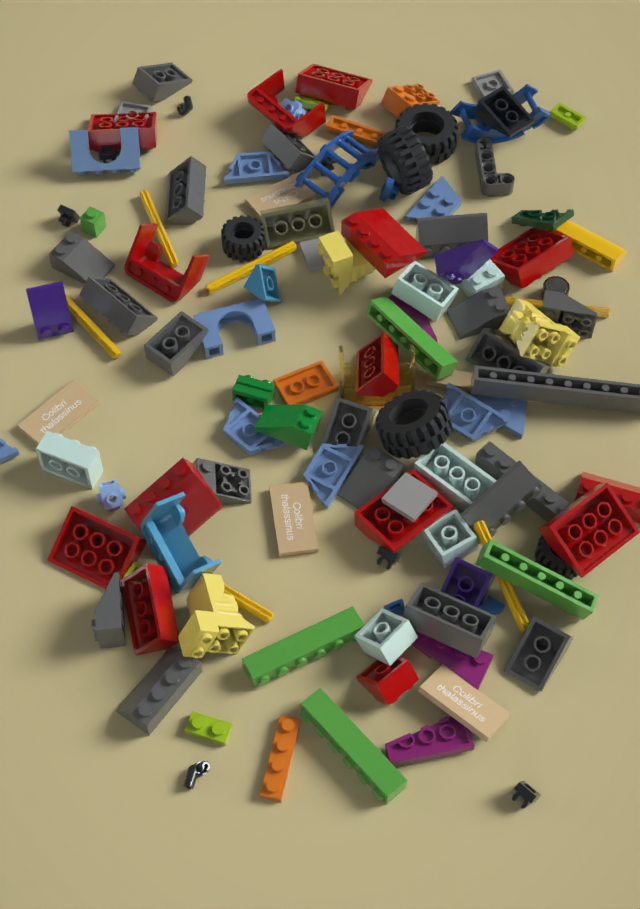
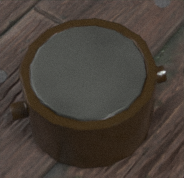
[541,276,570,299]

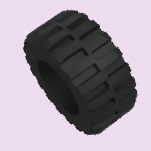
[395,103,458,165]
[377,126,433,195]
[375,390,452,459]

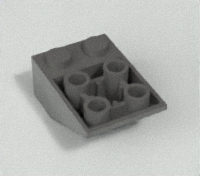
[541,290,598,338]
[193,458,252,505]

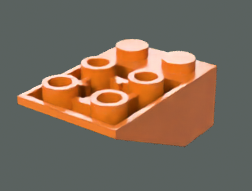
[381,83,440,117]

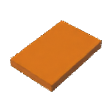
[272,360,339,405]

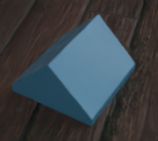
[244,264,282,303]

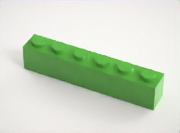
[366,296,458,381]
[475,539,599,620]
[242,606,364,687]
[300,688,407,804]

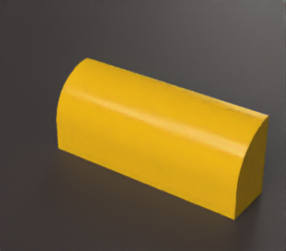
[554,220,627,272]

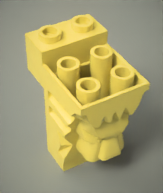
[317,231,376,295]
[499,298,580,368]
[178,573,255,658]

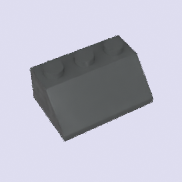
[260,123,316,172]

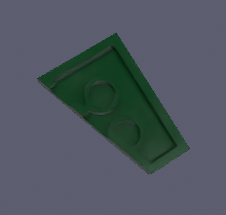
[511,209,574,231]

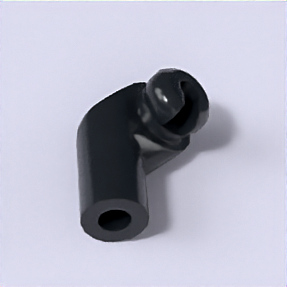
[177,96,193,116]
[183,761,211,789]

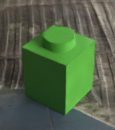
[80,206,107,238]

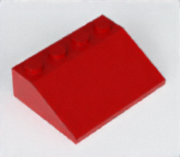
[295,64,373,110]
[88,112,157,152]
[341,208,427,278]
[490,228,574,288]
[124,457,224,536]
[354,469,454,553]
[539,482,640,578]
[47,506,146,589]

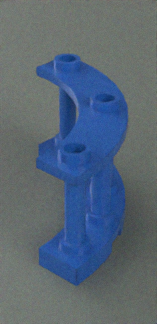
[450,84,551,144]
[294,130,380,209]

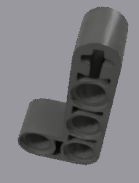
[475,137,515,197]

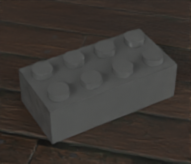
[403,583,497,658]

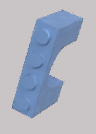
[69,127,141,175]
[193,298,276,359]

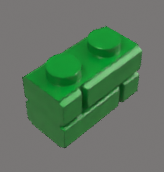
[232,375,275,409]

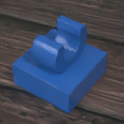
[379,177,400,202]

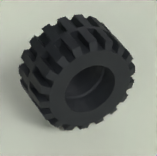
[221,215,265,262]
[535,535,578,580]

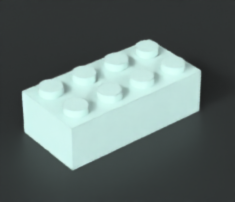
[414,443,497,512]

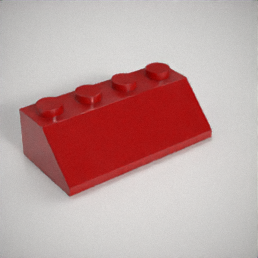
[355,332,399,397]
[574,472,640,524]
[121,563,179,655]

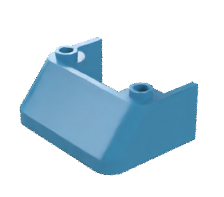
[140,492,222,594]

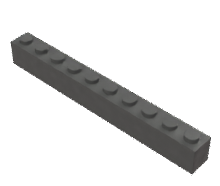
[471,365,640,413]

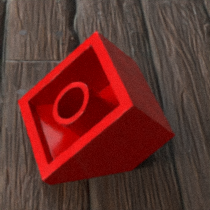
[356,657,420,706]

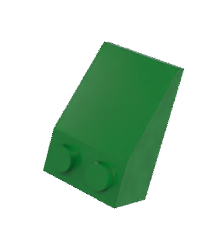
[254,405,323,450]

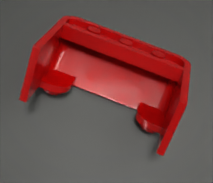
[247,69,326,137]
[124,223,210,302]

